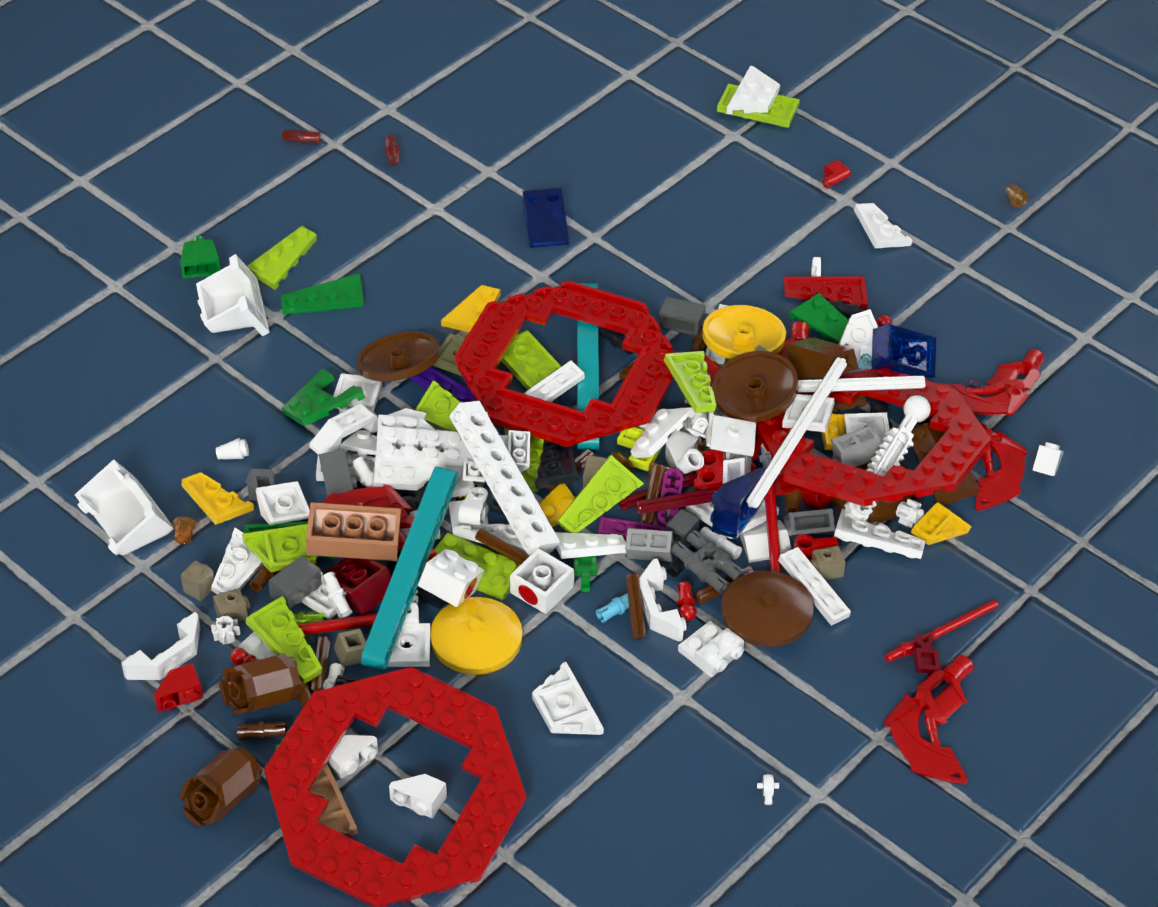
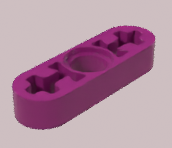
[656,468,683,526]

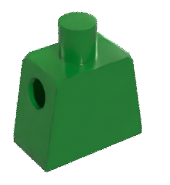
[180,235,220,279]

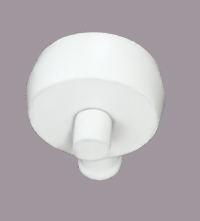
[757,774,779,805]

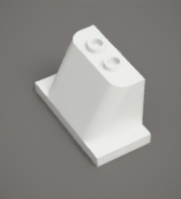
[196,254,270,336]

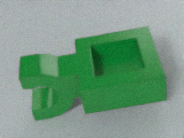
[574,556,597,592]

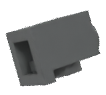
[246,469,274,503]

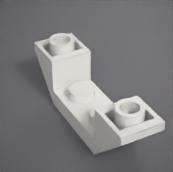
[309,404,379,454]
[639,559,686,642]
[121,612,200,680]

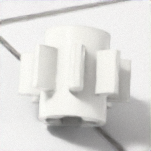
[896,499,924,527]
[211,615,241,645]

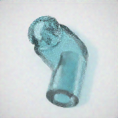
[848,354,872,374]

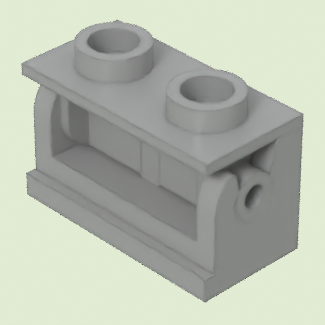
[831,426,880,467]
[625,528,675,562]

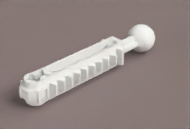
[844,395,931,521]

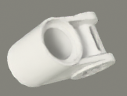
[458,487,489,526]

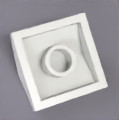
[844,413,889,444]
[256,481,310,525]
[740,520,792,563]

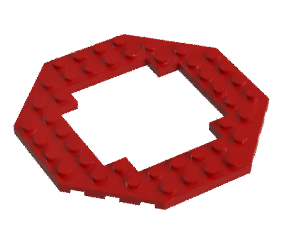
[454,281,674,447]
[756,367,991,507]
[264,667,526,907]

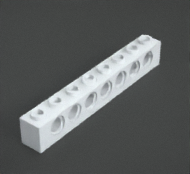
[449,401,560,556]

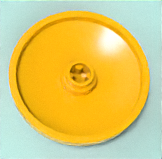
[702,305,786,359]
[430,597,522,675]

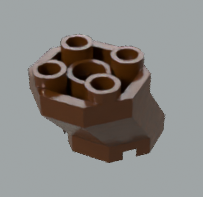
[219,653,303,715]
[179,747,262,826]

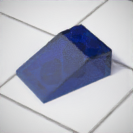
[522,188,569,248]
[871,324,936,378]
[710,468,765,539]

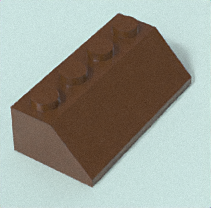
[911,423,980,506]

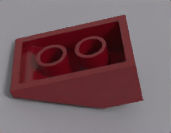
[323,558,392,615]

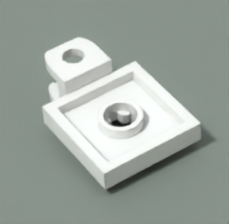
[333,373,382,414]
[387,603,430,667]

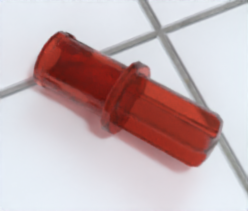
[282,129,321,144]
[385,135,400,166]

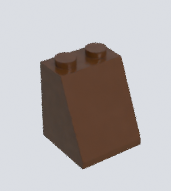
[785,338,859,380]

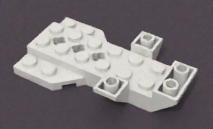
[373,412,530,491]

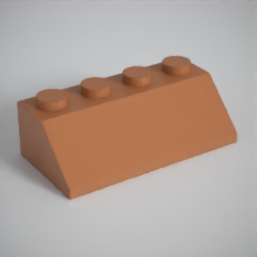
[306,502,401,561]

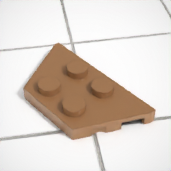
[309,763,358,835]

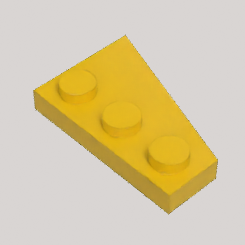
[441,285,501,333]
[181,472,254,525]

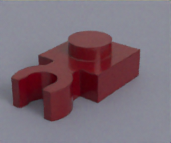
[913,634,941,674]

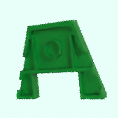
[282,369,366,426]

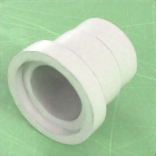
[678,449,704,474]

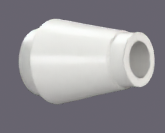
[216,438,249,460]

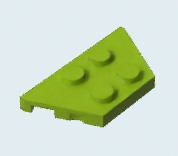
[242,524,318,572]

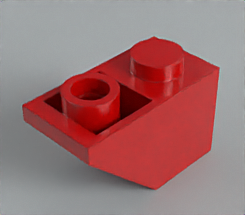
[154,663,203,712]

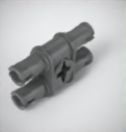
[671,530,745,594]

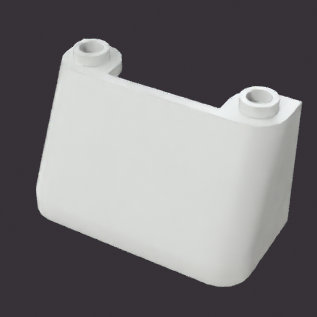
[75,460,174,556]

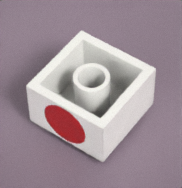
[510,548,574,614]
[418,549,484,607]

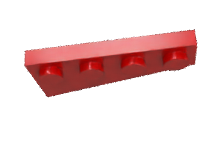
[783,276,868,310]

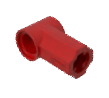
[793,534,838,561]

